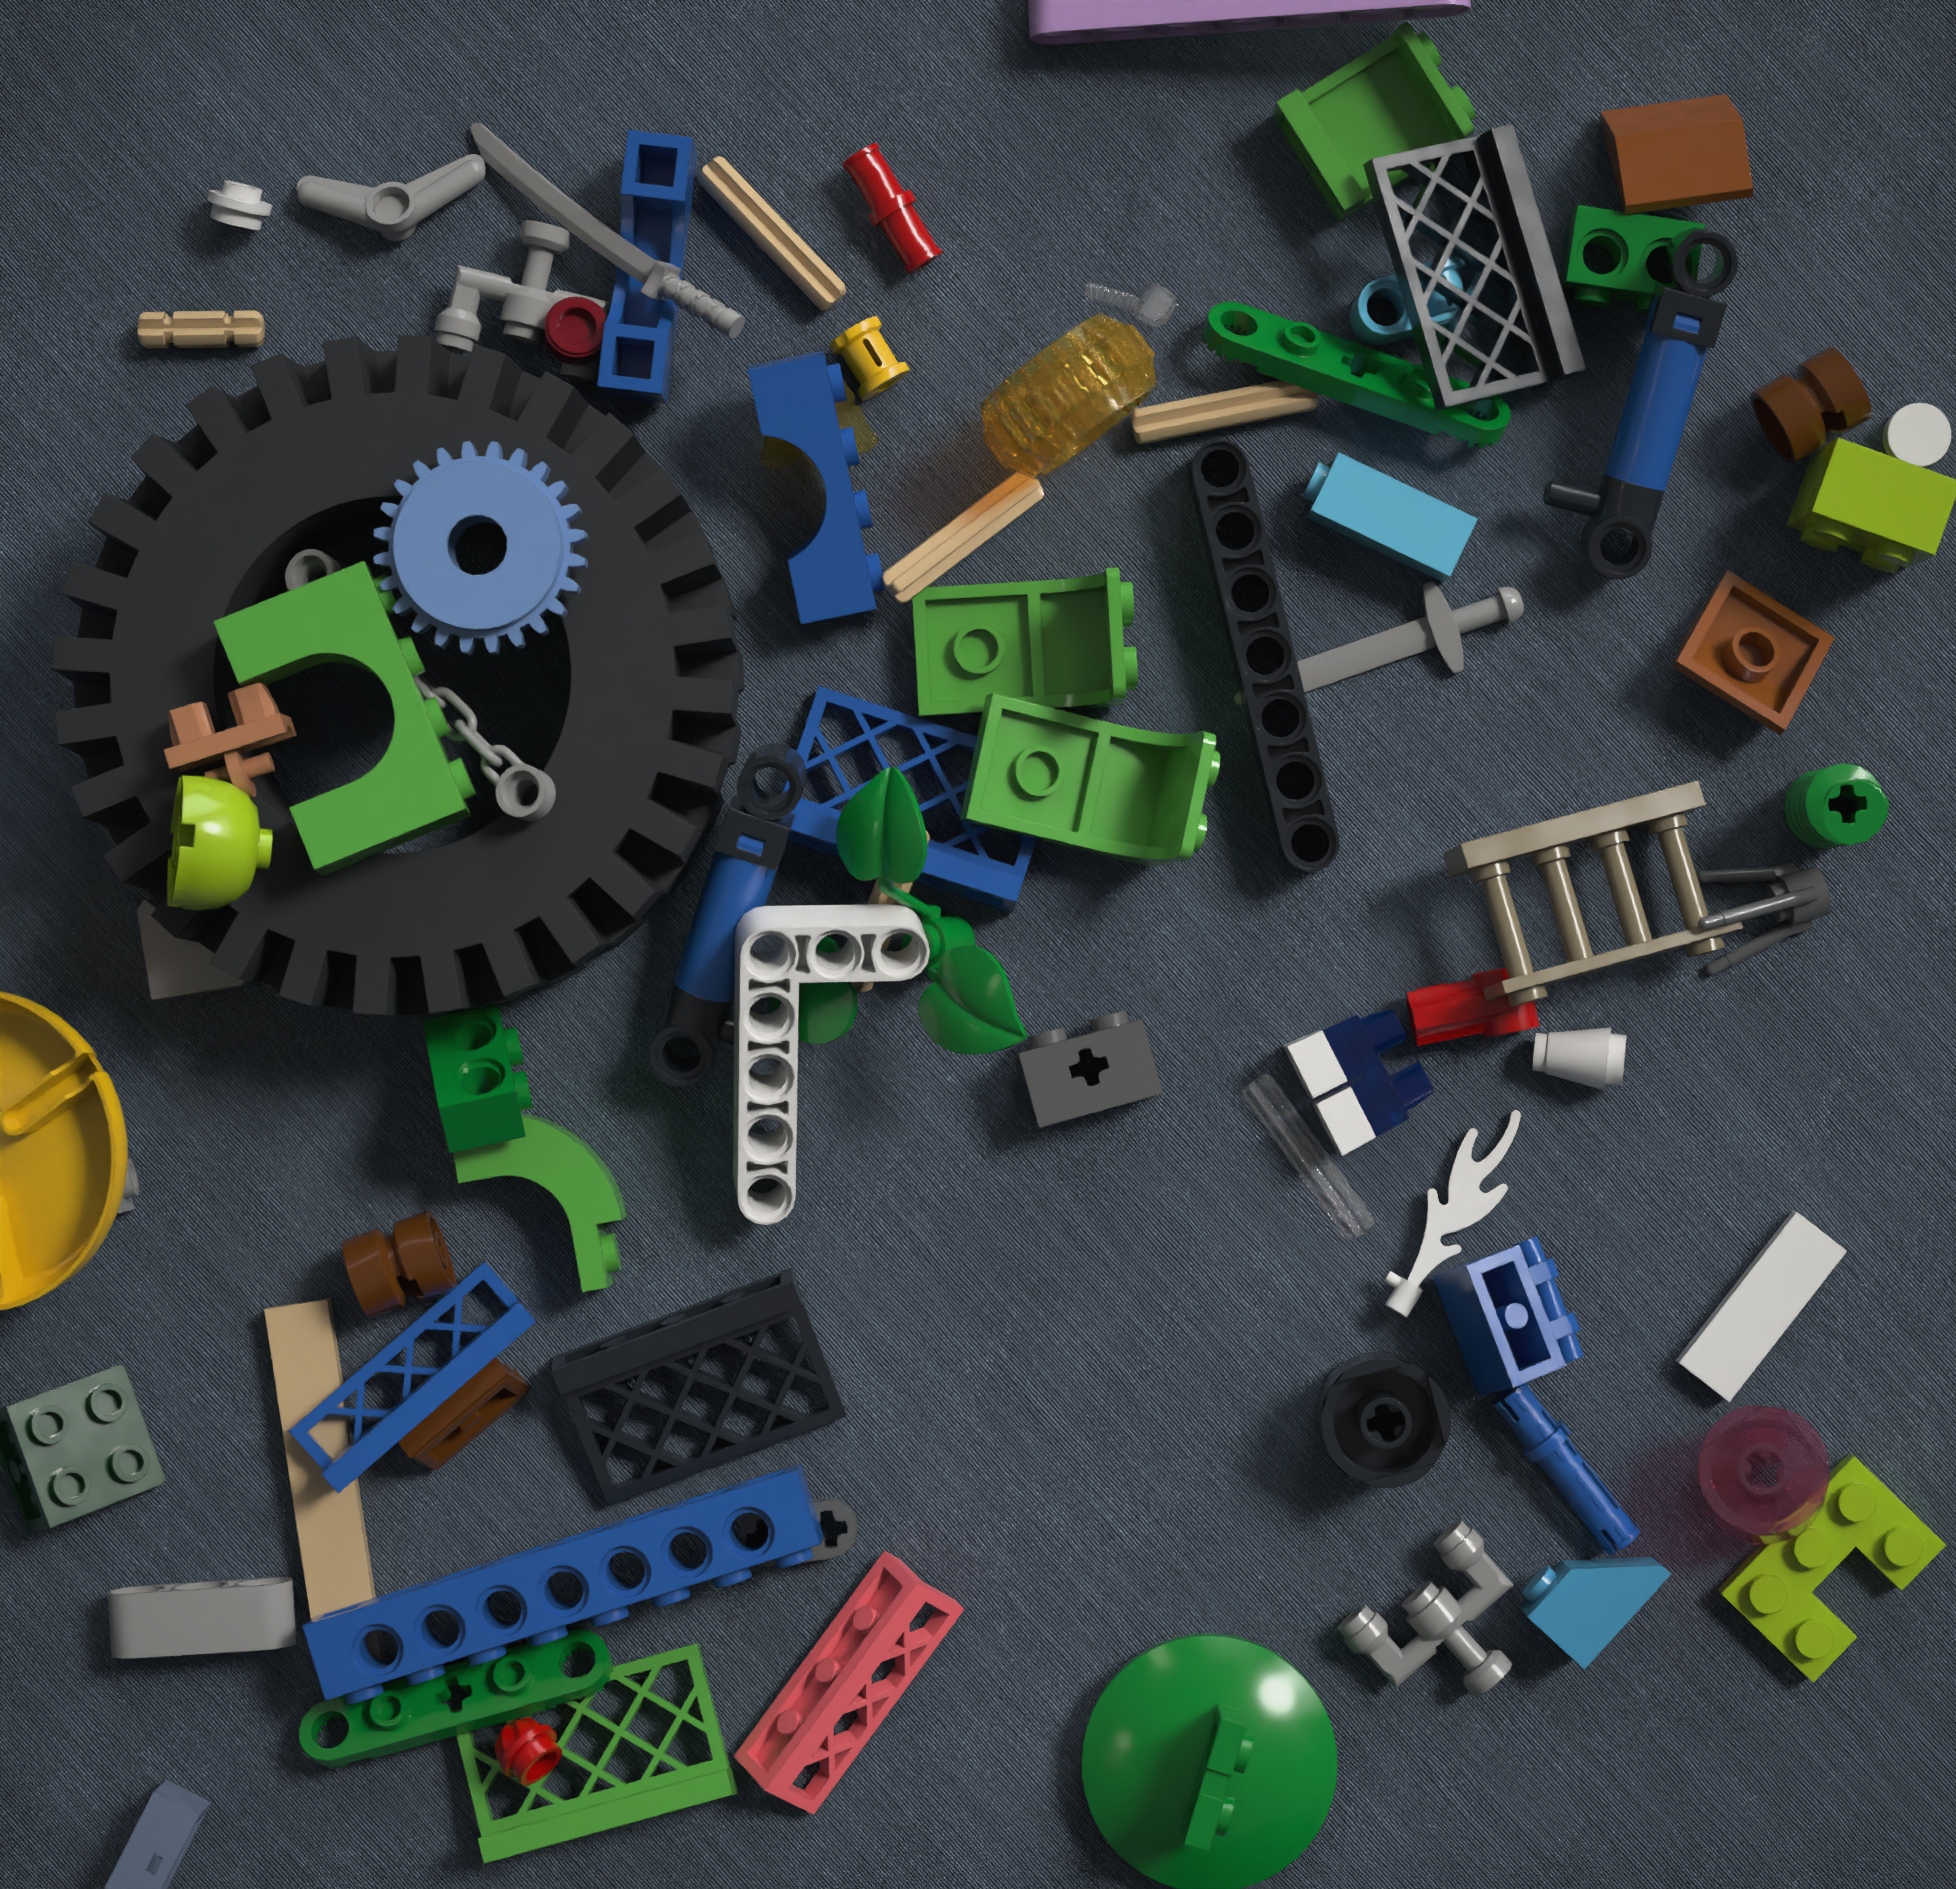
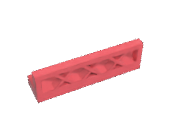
[734,1550,964,1815]

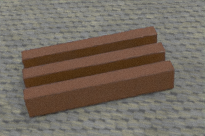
[398,1358,531,1471]

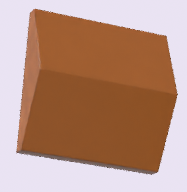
[1600,94,1753,215]
[1672,570,1835,735]

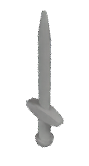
[1234,581,1524,704]

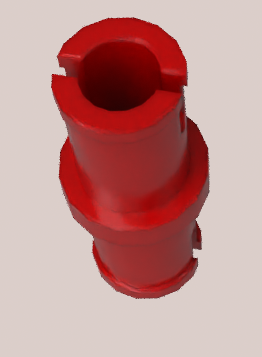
[842,143,943,274]

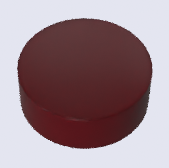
[544,297,607,365]

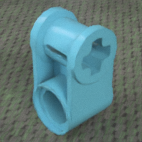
[1350,255,1476,345]

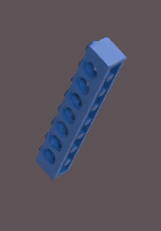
[302,1463,824,1705]

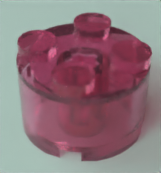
[1698,1405,1830,1545]

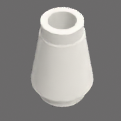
[1532,1027,1627,1091]

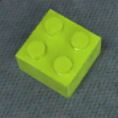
[1786,438,1956,573]

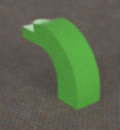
[453,1113,627,1292]

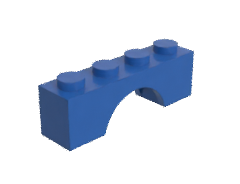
[597,130,698,405]
[748,351,886,624]

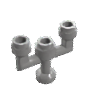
[434,220,611,384]
[1337,1520,1514,1697]

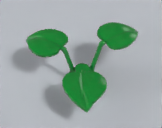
[768,767,1028,1055]

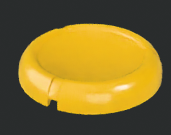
[0,991,128,1310]

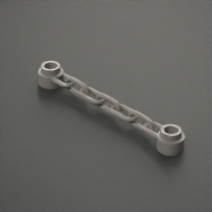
[285,549,556,821]

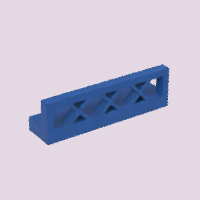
[289,1261,536,1494]

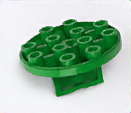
[1081,1633,1338,1889]

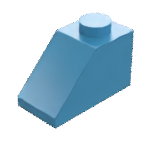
[1519,1557,1671,1670]

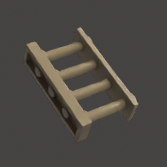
[1443,780,1743,1007]

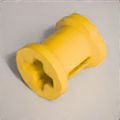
[829,316,910,401]

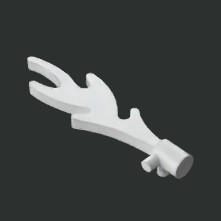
[1384,1110,1521,1318]

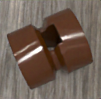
[1750,347,1872,464]
[342,1211,457,1318]

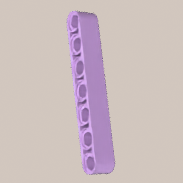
[1028,0,1471,45]

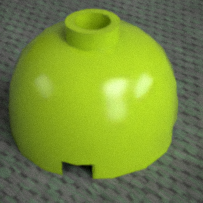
[167,775,272,910]

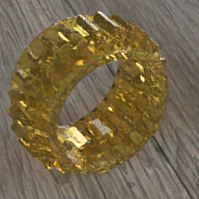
[980,313,1158,481]

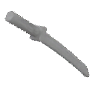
[471,122,745,339]

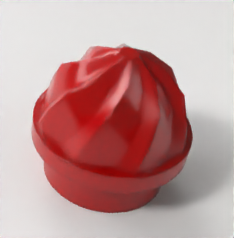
[495,1717,562,1785]

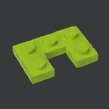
[1717,1453,1946,1683]

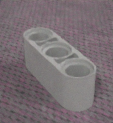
[107,1577,296,1659]

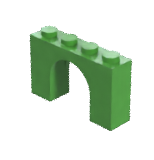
[213,561,476,876]

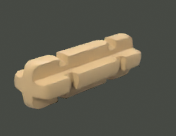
[137,310,265,349]

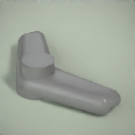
[297,154,485,241]

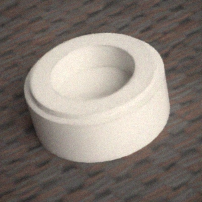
[1883,403,1951,468]

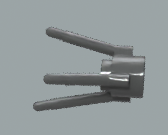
[1696,862,1831,976]

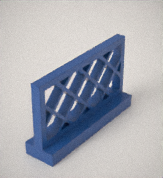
[783,686,1036,914]

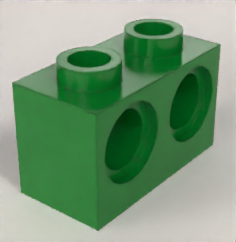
[1559,205,1705,315]
[422,1004,533,1153]

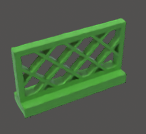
[452,1643,739,1864]

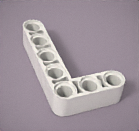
[733,904,930,1225]

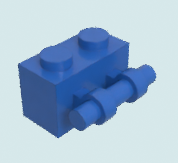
[1432,1236,1584,1396]

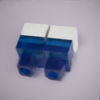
[1283,1009,1434,1156]

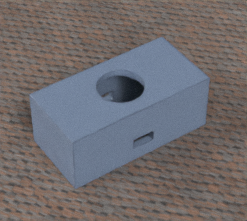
[104,1779,211,1889]

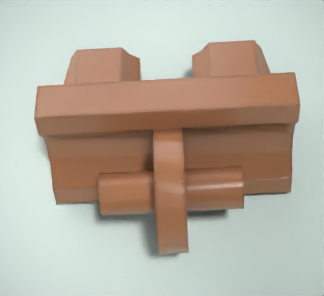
[164,683,297,799]

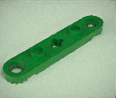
[1202,302,1511,448]
[299,1630,613,1769]

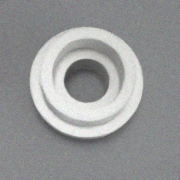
[207,181,272,230]

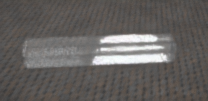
[1242,1073,1375,1241]

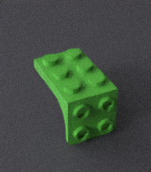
[912,567,1138,717]
[960,693,1220,867]

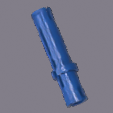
[1491,1383,1641,1555]

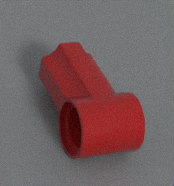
[1405,967,1540,1046]

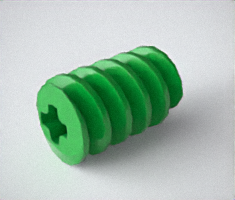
[1783,763,1889,850]

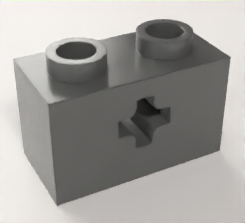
[1018,1010,1163,1128]

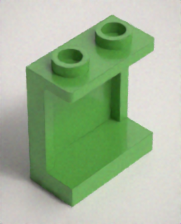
[1272,21,1476,222]

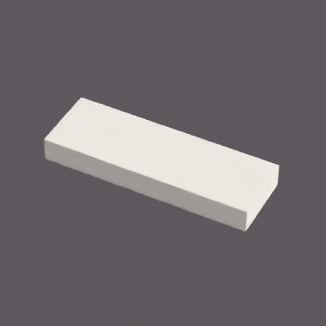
[1675,1210,1847,1402]

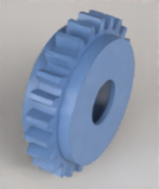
[373,441,588,655]

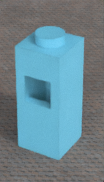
[1302,452,1478,583]

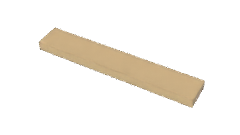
[264,1298,385,1660]

